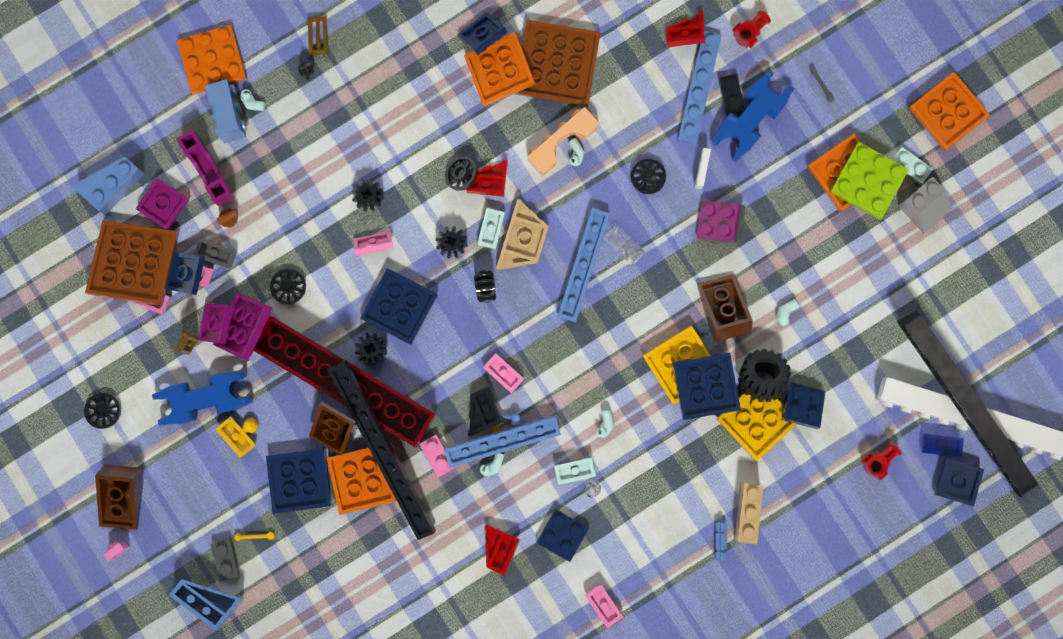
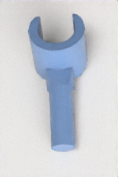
[500,413,522,425]

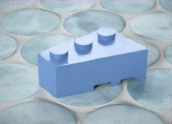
[205,79,247,143]
[72,157,145,215]
[169,579,244,631]

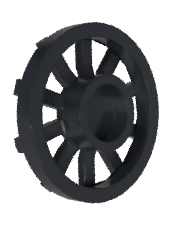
[445,156,478,191]
[631,159,666,194]
[270,269,306,305]
[84,393,121,429]

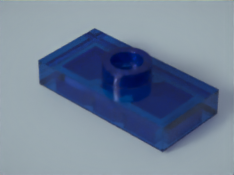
[921,434,964,457]

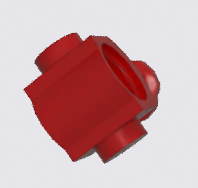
[732,10,771,49]
[861,441,902,481]

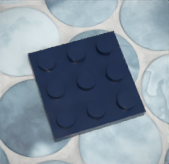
[360,268,438,345]
[672,353,741,420]
[266,448,331,514]

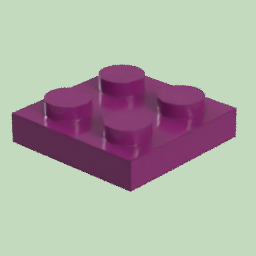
[135,178,190,230]
[696,201,741,243]
[197,303,233,344]

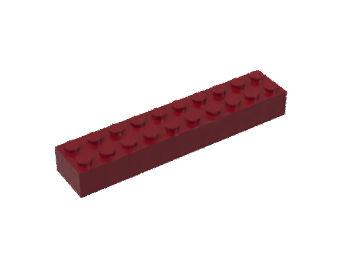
[254,316,437,448]

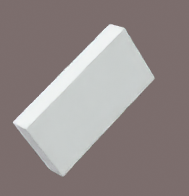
[694,148,711,189]

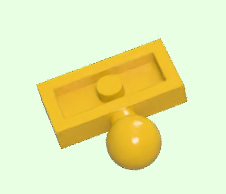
[215,416,258,459]

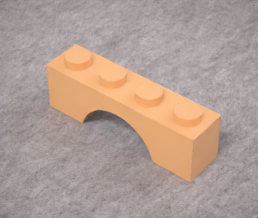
[527,107,600,177]

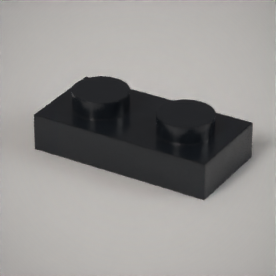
[718,74,745,115]

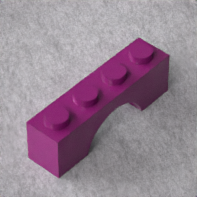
[176,129,236,207]

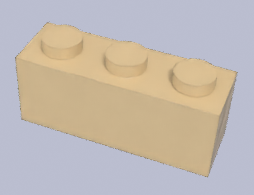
[734,482,764,544]

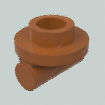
[216,208,238,228]

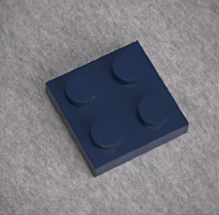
[457,12,507,55]
[167,252,205,295]
[781,382,826,429]
[934,457,984,507]
[536,508,589,562]

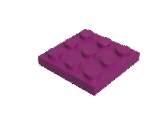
[213,292,272,361]

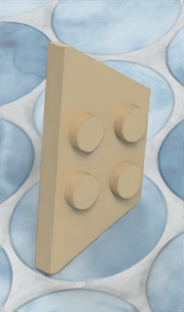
[496,199,549,270]

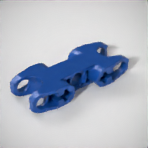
[711,70,794,162]
[152,371,253,426]

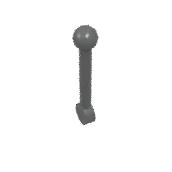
[810,67,834,102]

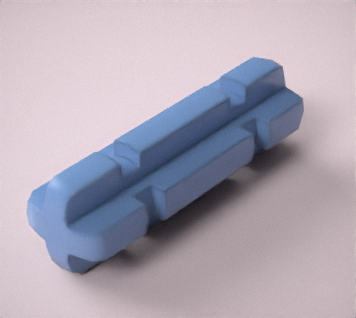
[715,522,727,561]

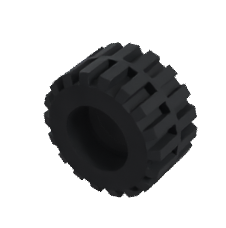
[738,349,791,402]

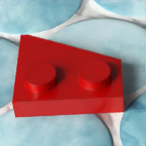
[666,10,705,47]
[466,160,508,197]
[485,524,521,576]

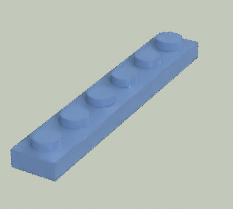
[678,31,722,144]
[557,208,610,323]
[444,415,561,468]

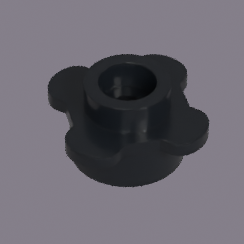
[298,59,314,80]

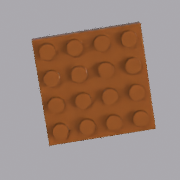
[515,20,601,107]
[85,220,179,306]

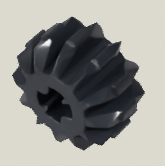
[351,179,384,212]
[435,226,468,259]
[474,270,496,303]
[355,333,387,365]

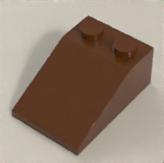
[697,274,753,342]
[309,401,357,455]
[95,464,143,530]

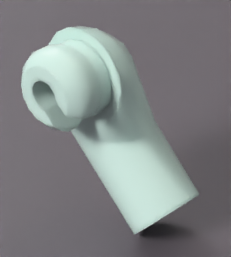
[240,89,266,111]
[568,138,585,166]
[776,299,799,326]
[596,410,614,438]
[480,453,504,476]

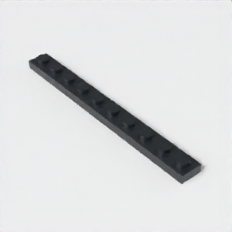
[327,360,436,540]

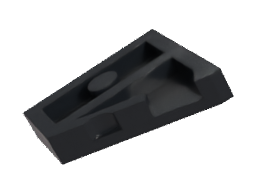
[468,387,504,437]

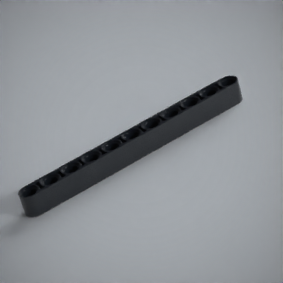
[897,309,1038,498]

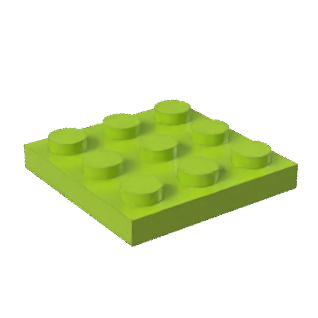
[830,142,909,220]

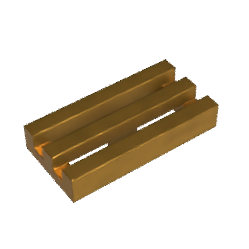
[307,17,329,56]
[173,332,198,355]

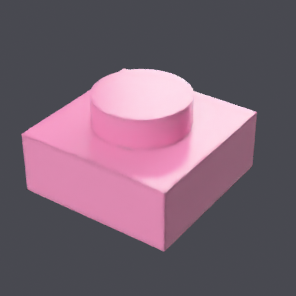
[199,266,214,288]
[104,541,129,561]

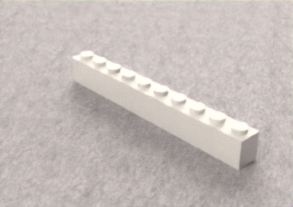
[876,377,1063,461]

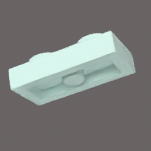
[892,147,933,185]
[477,208,505,250]
[554,457,596,485]

